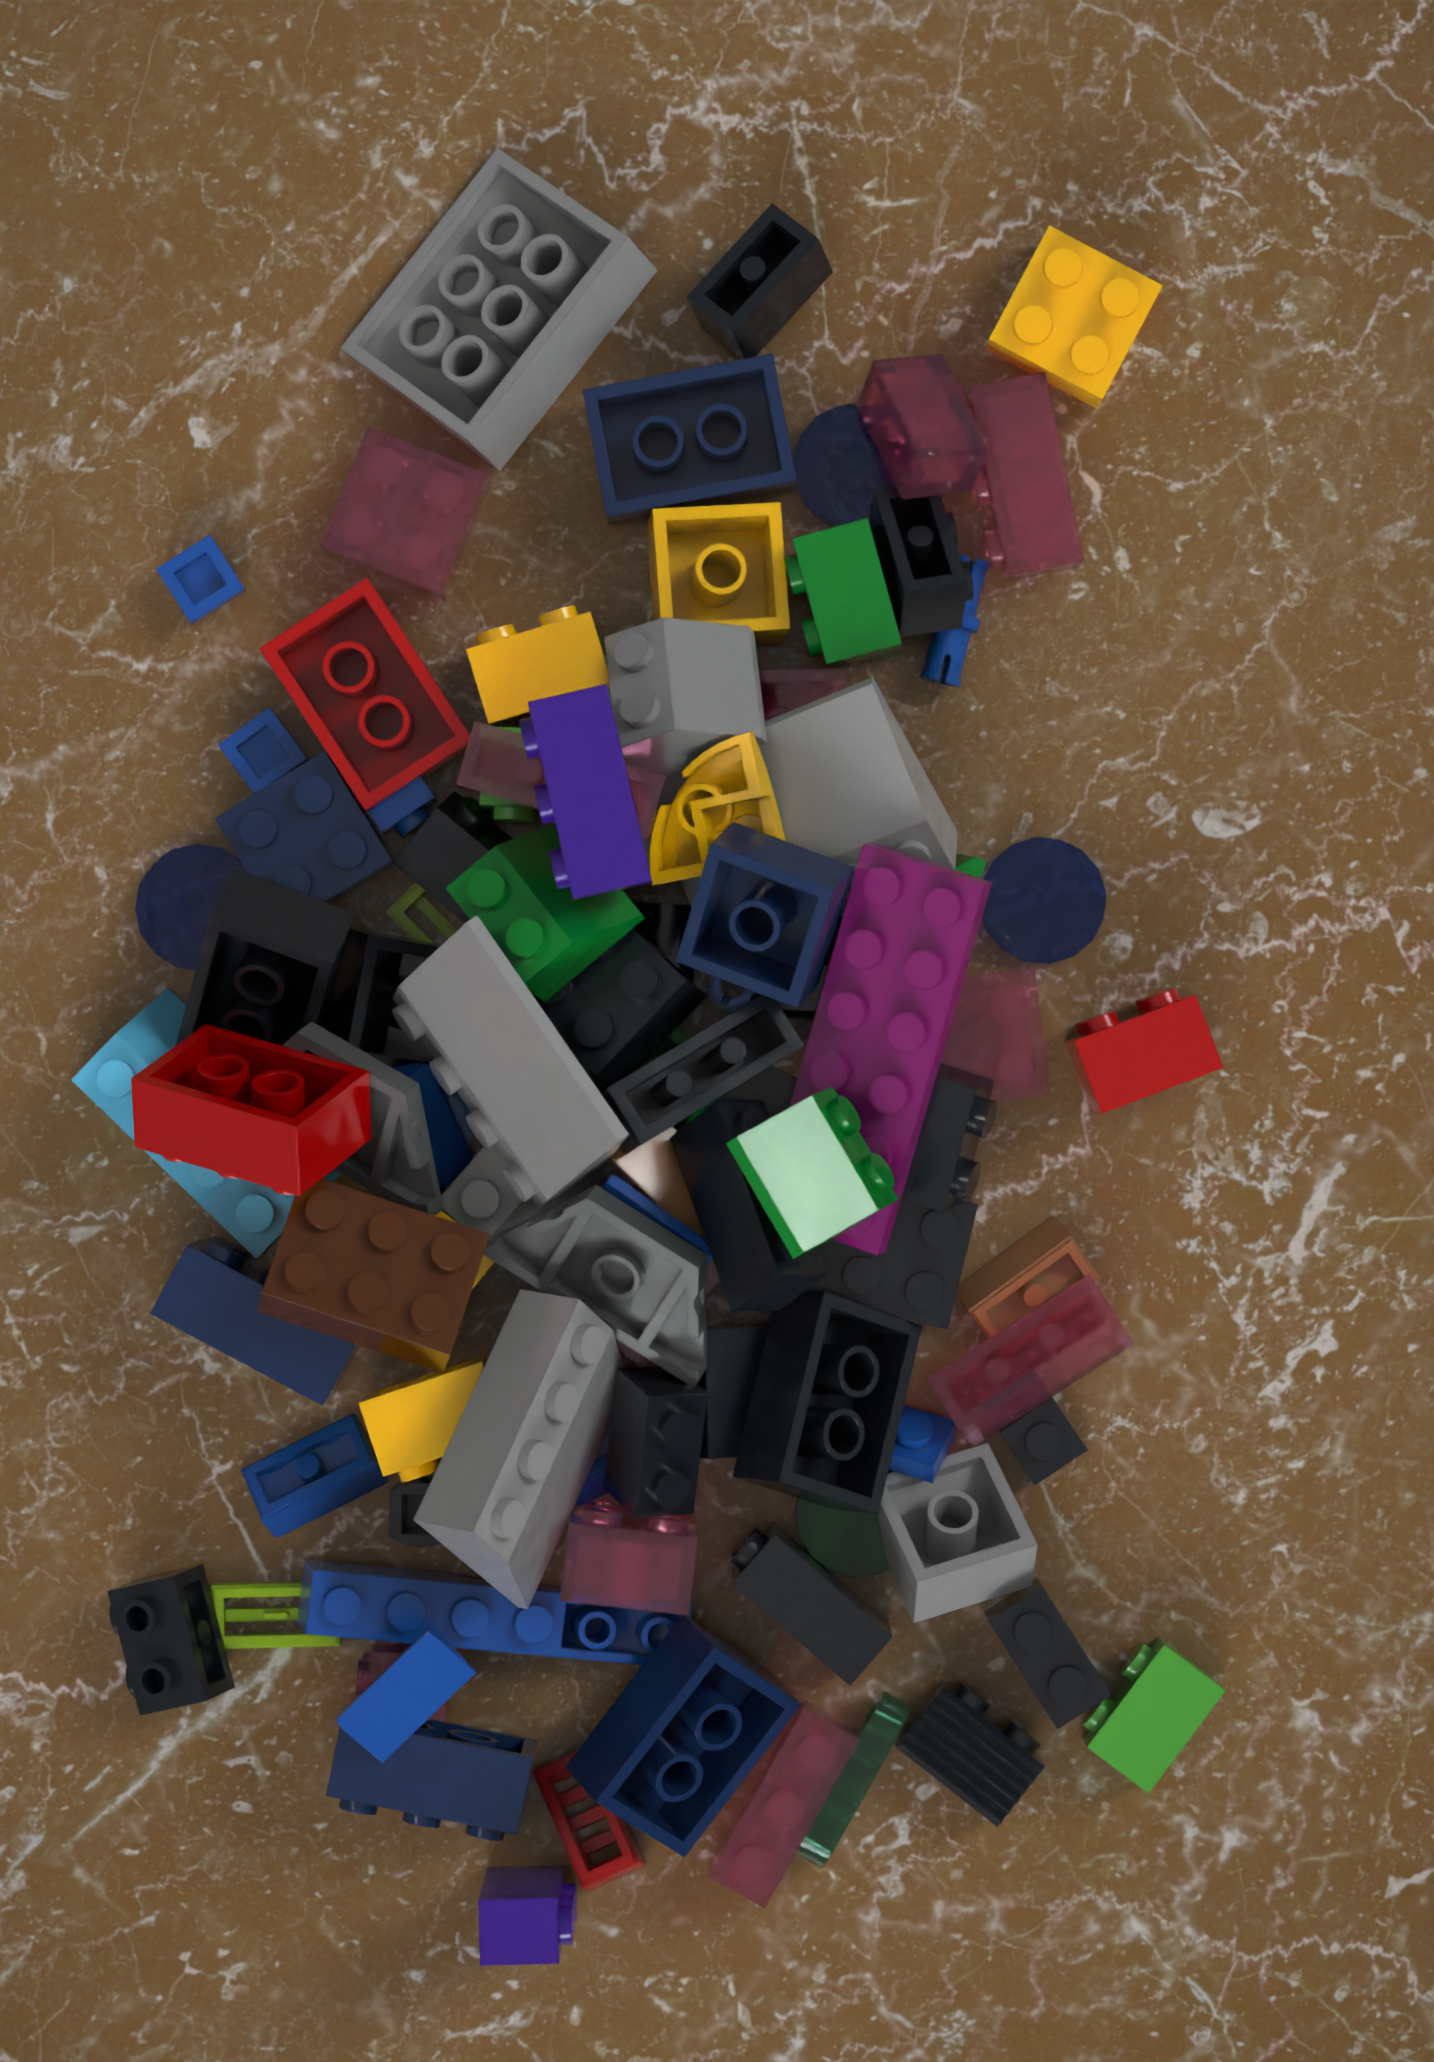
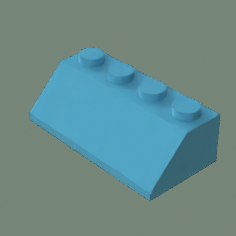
[71,988,342,1259]

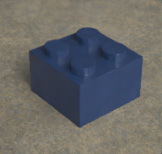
[215,751,395,904]
[676,822,855,1008]

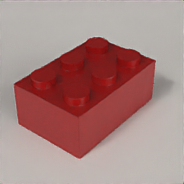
[259,578,477,811]
[131,1024,372,1196]

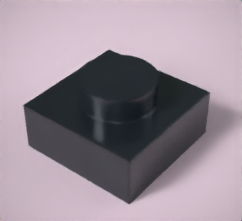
[998,1395,1088,1485]

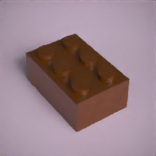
[257,1179,490,1373]

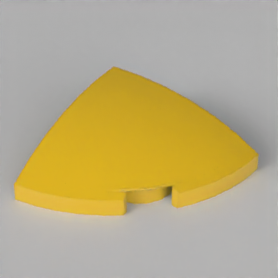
[650,732,786,886]

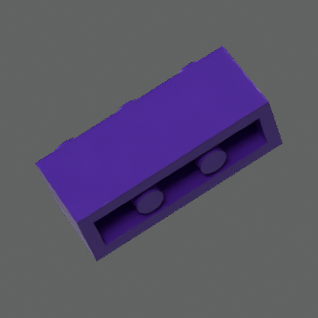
[519,684,652,900]
[478,1865,577,1966]

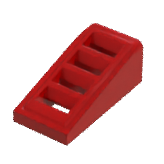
[532,1750,646,1891]

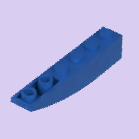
[297,1559,693,1665]

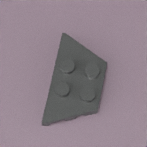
[282,1022,443,1216]
[484,1185,707,1388]

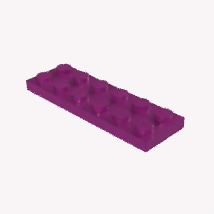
[789,842,992,1256]

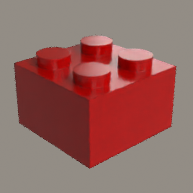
[1065,987,1224,1114]

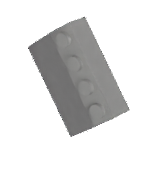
[341,148,658,471]
[640,677,958,917]
[392,916,629,1210]
[413,1289,625,1609]

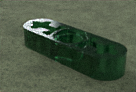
[793,1690,912,1868]

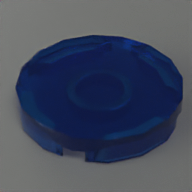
[793,403,920,527]
[982,837,1106,964]
[135,844,248,970]

